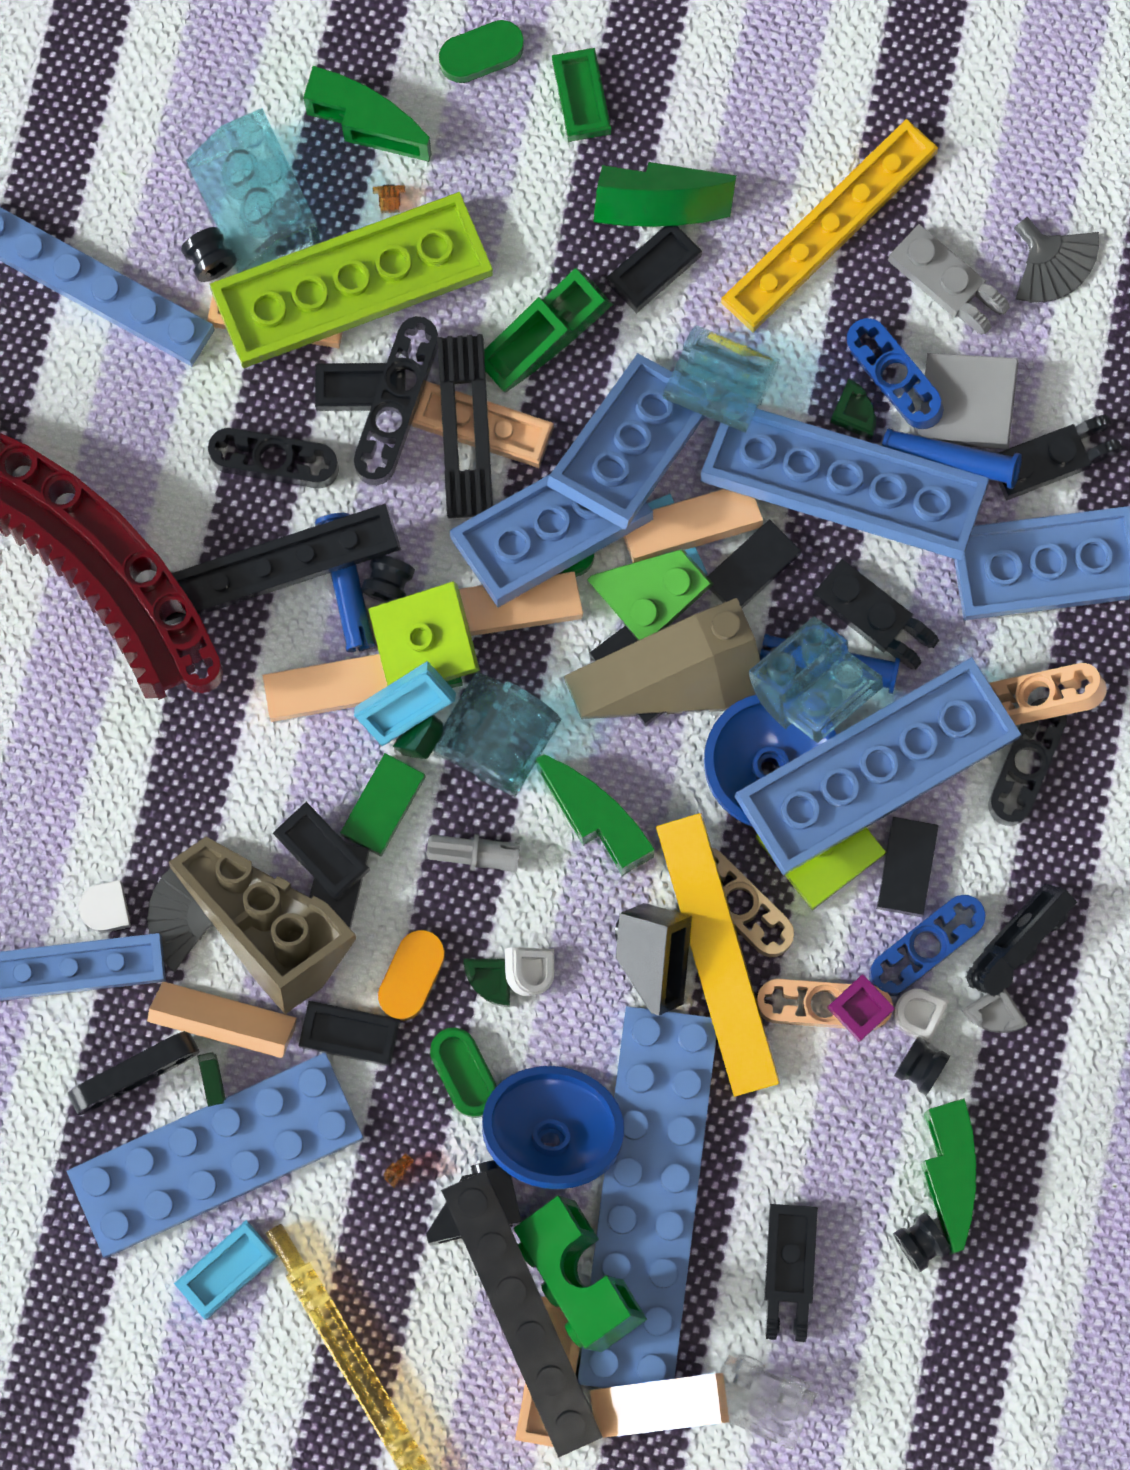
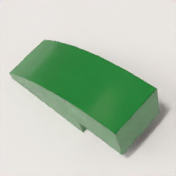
[303,66,432,162]
[593,162,737,227]
[484,268,613,393]
[536,754,655,876]
[921,1098,976,1255]

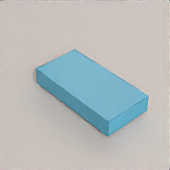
[354,661,456,746]
[174,1220,278,1320]

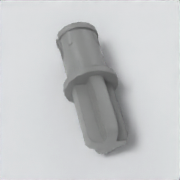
[426,834,520,873]

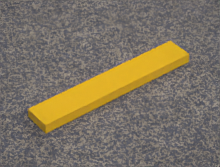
[721,119,938,332]
[656,813,780,1097]

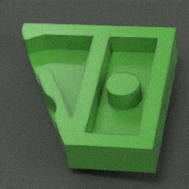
[587,549,714,640]

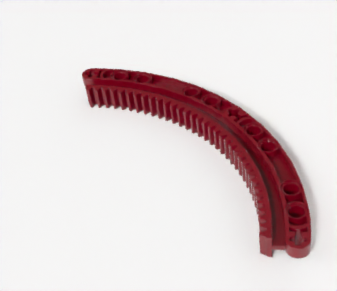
[0,433,224,700]

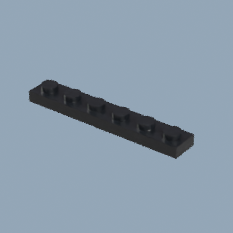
[146,504,401,625]
[441,1170,603,1458]

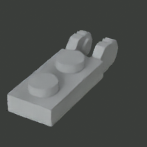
[888,224,1010,335]

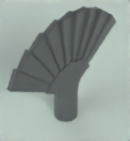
[1014,217,1099,303]
[147,868,214,972]

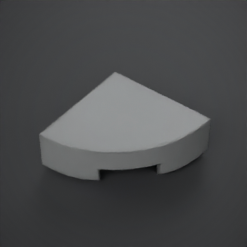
[962,989,1028,1033]

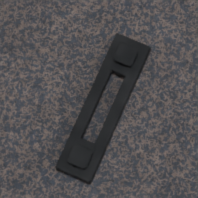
[437,334,493,519]

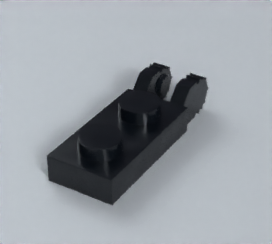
[998,414,1123,501]
[813,559,940,670]
[965,883,1077,997]
[764,1204,818,1342]

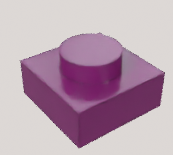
[827,974,895,1043]

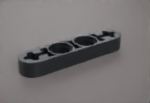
[354,316,438,486]

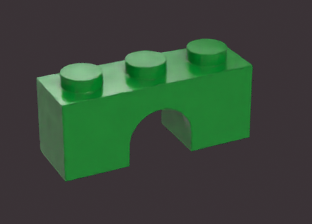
[513,1195,647,1352]

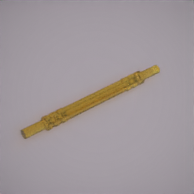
[265,1224,431,1470]

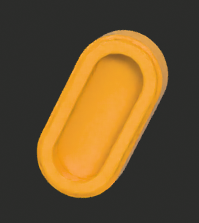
[378,930,445,1021]

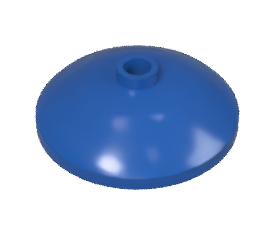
[704,693,837,827]
[482,1066,624,1189]

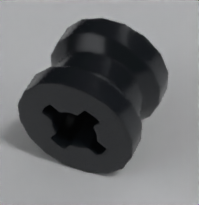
[181,227,237,282]
[361,555,415,603]
[894,1036,950,1096]
[893,1212,951,1273]

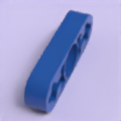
[847,318,944,429]
[869,895,986,996]

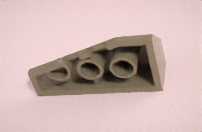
[564,598,768,719]
[169,836,356,1014]

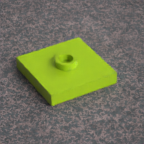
[368,581,480,686]
[755,828,886,911]

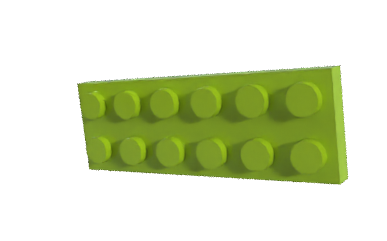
[210,192,493,369]

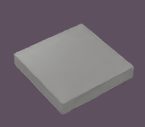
[917,353,1018,449]

